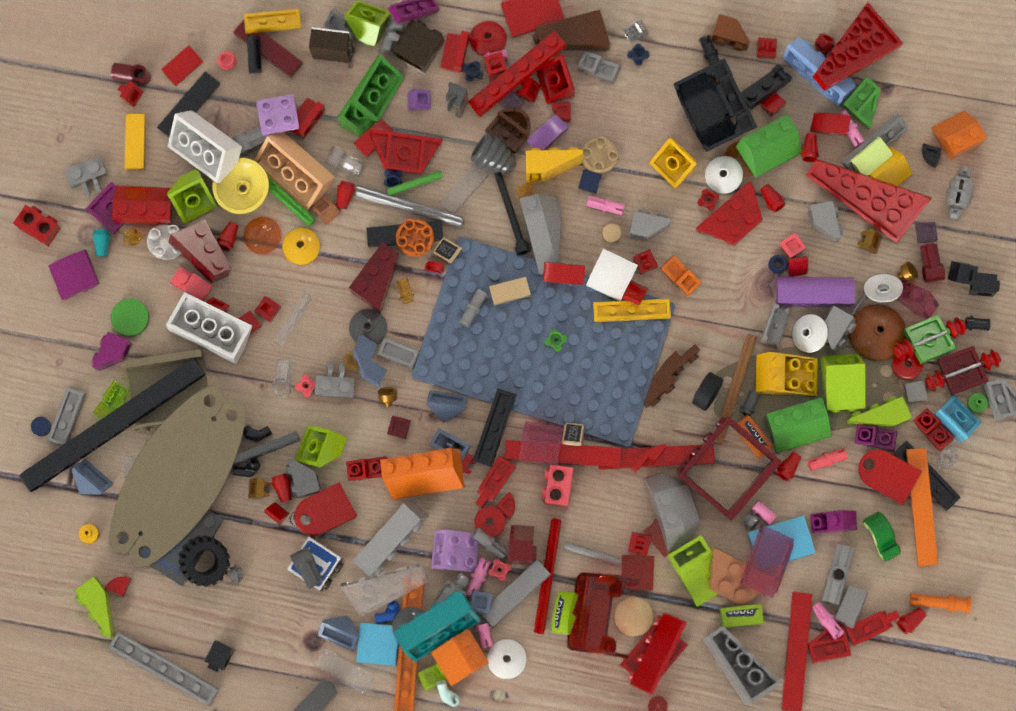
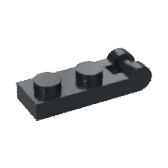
[741,64,792,110]

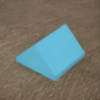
[934,395,982,443]

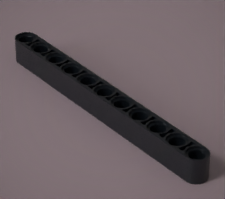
[19,358,206,492]

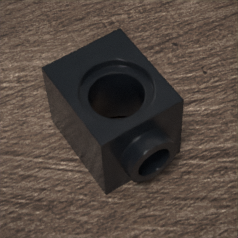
[947,261,978,285]
[969,273,1000,297]
[204,640,235,672]

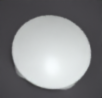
[147,224,181,260]

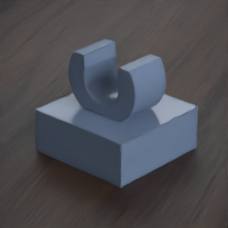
[471,591,492,613]

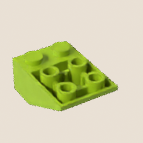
[666,535,718,607]

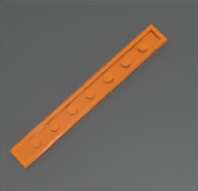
[394,575,425,711]

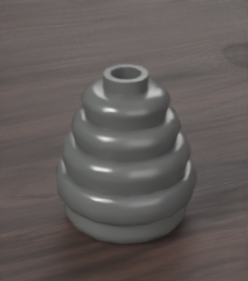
[471,133,517,174]

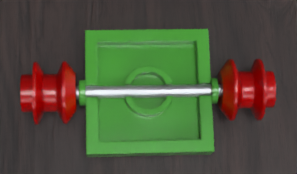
[893,315,966,364]

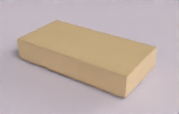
[489,277,531,306]

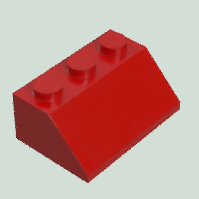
[112,186,172,225]

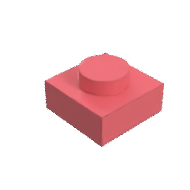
[779,233,806,259]

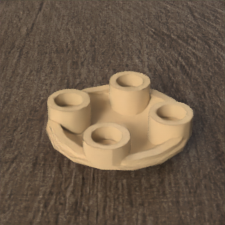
[582,136,619,173]
[614,597,654,636]

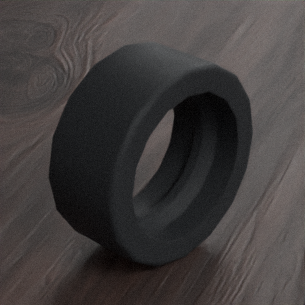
[692,372,723,411]

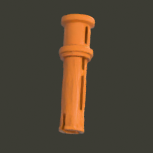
[909,593,971,614]

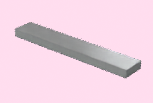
[108,631,219,706]

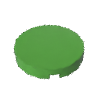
[111,299,149,337]

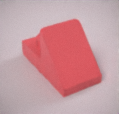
[170,266,213,302]

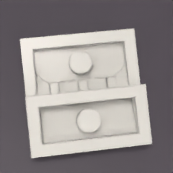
[586,249,638,301]

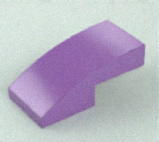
[527,114,569,150]

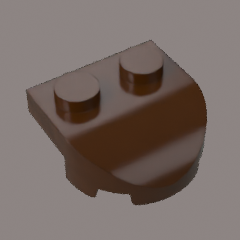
[485,107,531,154]

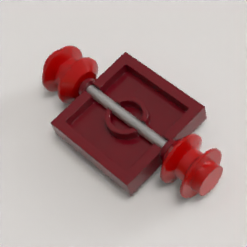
[925,346,1001,396]

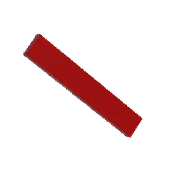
[504,440,622,468]
[599,444,715,470]
[781,592,812,711]

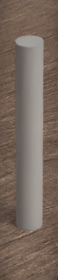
[564,542,622,566]

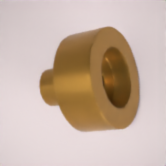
[898,262,918,282]
[378,387,397,407]

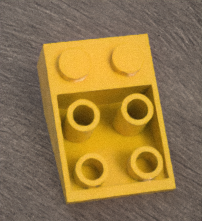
[526,147,583,183]
[755,352,818,397]

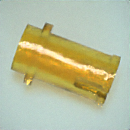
[397,278,415,304]

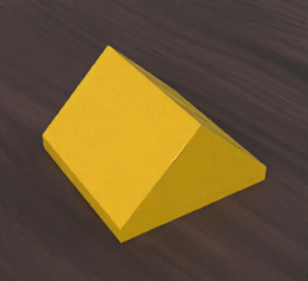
[649,137,698,189]
[869,146,913,186]

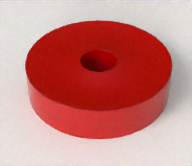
[891,353,924,380]
[474,506,505,538]

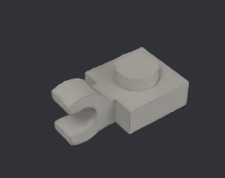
[324,8,355,39]

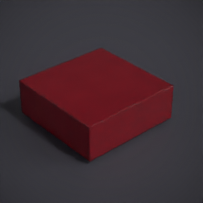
[387,416,411,440]

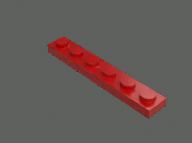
[467,30,567,117]

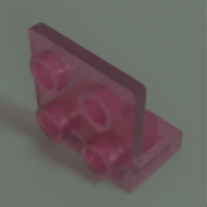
[519,421,564,466]

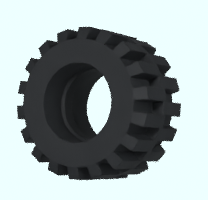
[178,535,230,587]

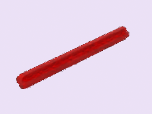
[534,518,561,634]

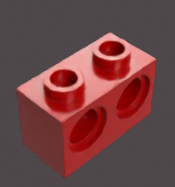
[13,205,61,247]

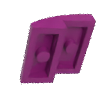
[48,250,100,300]

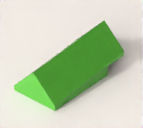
[338,55,405,136]

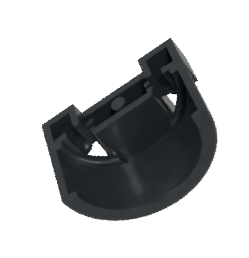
[674,58,757,152]

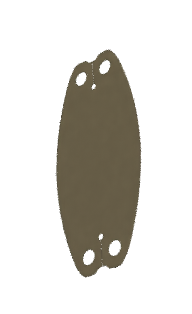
[714,345,904,432]
[109,385,246,568]

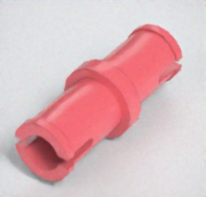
[807,447,848,471]

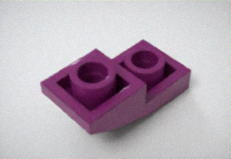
[854,424,898,451]

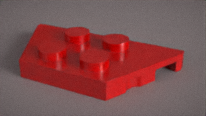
[370,128,443,175]
[696,181,763,245]

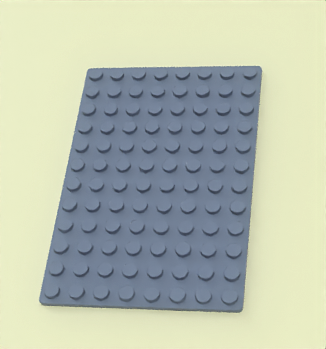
[412,236,675,447]

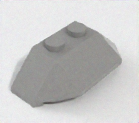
[644,473,700,552]

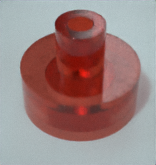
[648,696,668,711]

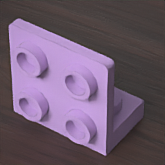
[256,94,299,136]
[431,530,479,573]

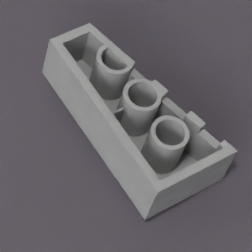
[353,500,429,577]
[702,626,783,706]

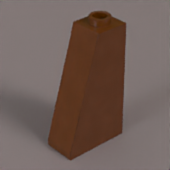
[533,10,610,51]

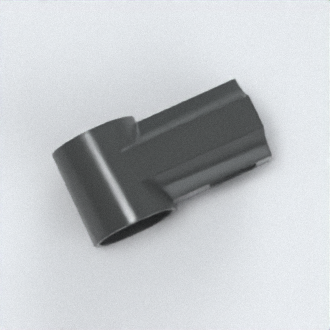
[290,546,323,589]

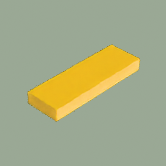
[243,9,301,34]
[125,114,146,170]

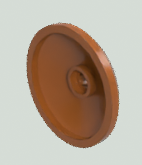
[849,304,906,361]

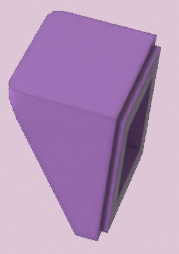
[407,89,431,111]

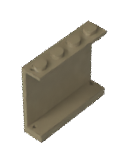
[124,349,212,433]

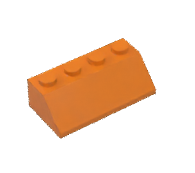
[380,448,465,500]

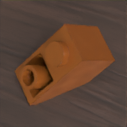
[712,14,750,51]

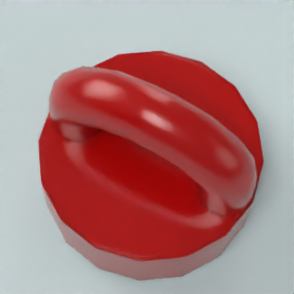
[815,33,835,54]

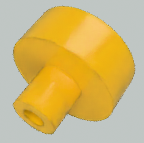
[79,524,100,544]

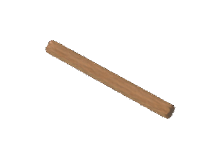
[714,334,757,444]

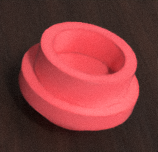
[218,51,237,70]

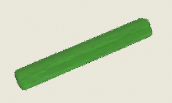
[267,175,315,226]

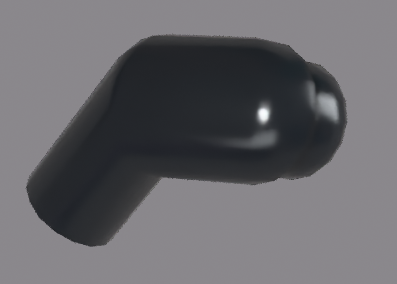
[243,425,272,442]
[233,458,260,477]

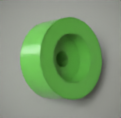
[967,393,988,413]

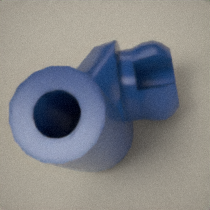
[375,600,400,624]

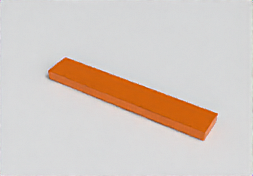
[906,448,938,566]

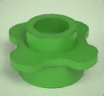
[545,329,567,352]

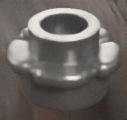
[743,512,761,531]
[229,565,243,584]

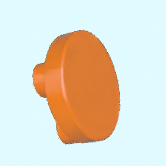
[396,219,434,257]

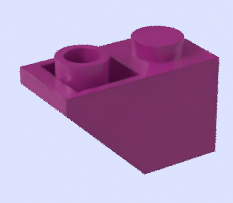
[92,332,132,371]
[811,510,858,534]

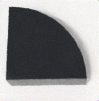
[922,143,942,168]

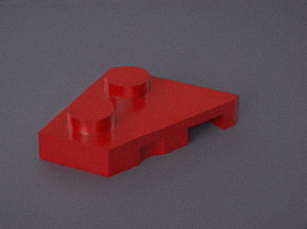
[808,622,852,664]

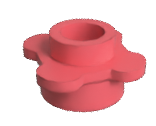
[295,375,315,397]
[488,559,511,581]

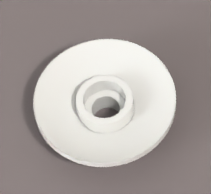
[705,156,743,194]
[864,274,903,302]
[792,314,828,353]
[487,639,526,679]

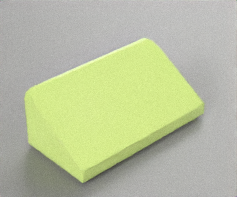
[851,137,893,176]

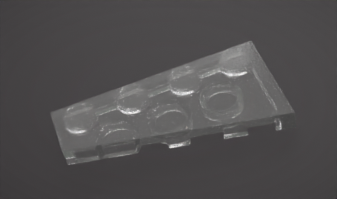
[341,563,429,617]

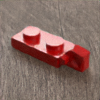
[476,456,516,508]
[845,610,900,646]

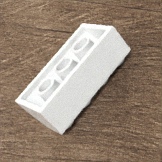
[167,110,242,183]
[166,292,252,364]

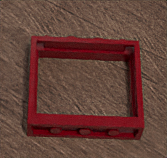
[677,416,782,521]

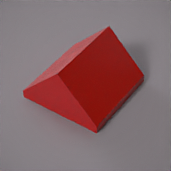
[536,54,575,104]

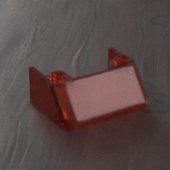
[567,572,639,659]

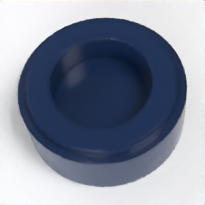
[31,417,51,437]

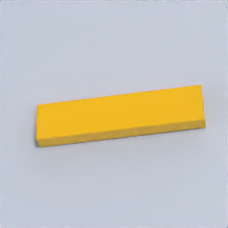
[593,299,671,322]

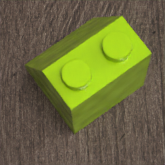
[820,354,865,413]

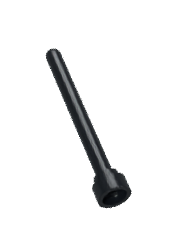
[494,172,531,255]

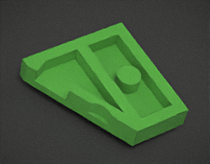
[841,77,881,129]

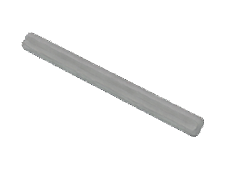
[356,185,464,227]

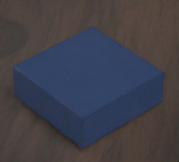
[578,170,602,194]

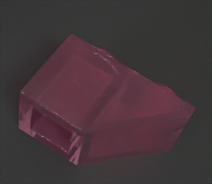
[897,280,939,319]

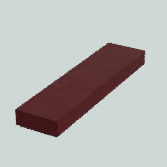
[233,19,303,78]

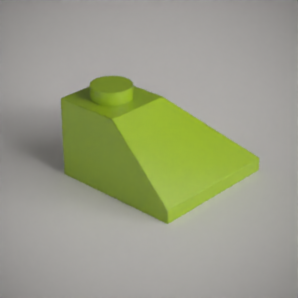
[344,0,391,46]
[167,168,218,224]
[295,425,347,468]

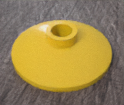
[282,228,320,265]

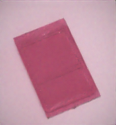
[740,525,794,598]

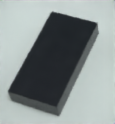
[247,35,262,74]

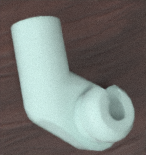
[436,680,460,707]

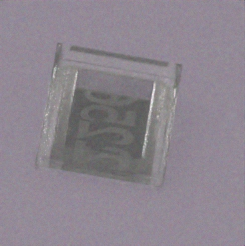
[621,18,650,44]

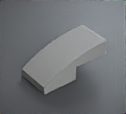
[577,51,621,84]

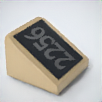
[433,238,462,264]
[562,423,584,446]

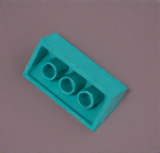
[393,591,482,662]

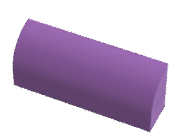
[776,277,855,307]

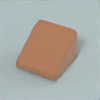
[311,196,340,225]

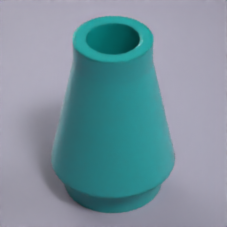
[92,229,111,257]

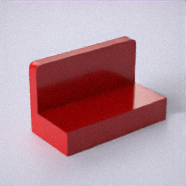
[440,31,470,73]
[291,98,326,140]

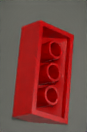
[628,613,687,695]

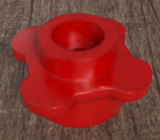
[697,189,719,211]

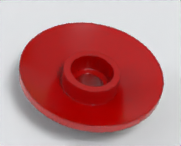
[470,21,507,56]

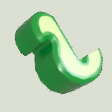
[863,512,901,561]

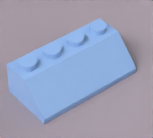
[782,37,856,107]

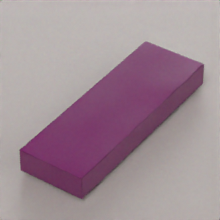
[388,0,440,24]

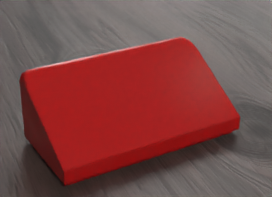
[161,45,203,86]

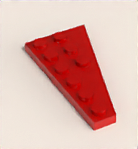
[813,2,903,91]
[806,159,932,243]

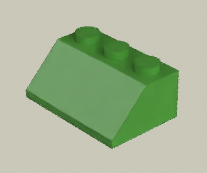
[736,114,801,178]
[764,397,832,454]

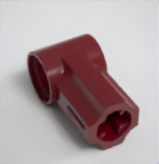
[111,63,151,86]
[920,243,945,283]

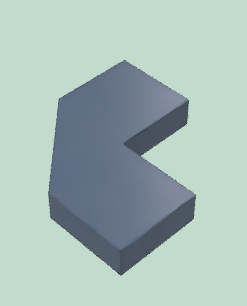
[353,335,386,387]

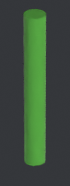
[387,171,442,196]

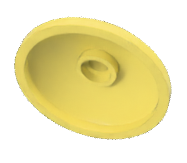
[213,158,269,214]

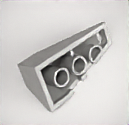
[520,194,562,275]

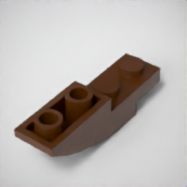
[644,344,700,408]

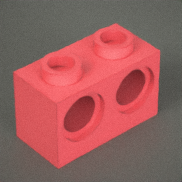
[541,464,573,508]

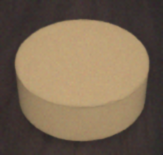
[602,224,621,244]

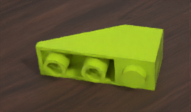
[847,396,912,428]
[75,576,115,638]

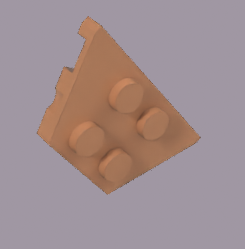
[708,546,776,606]

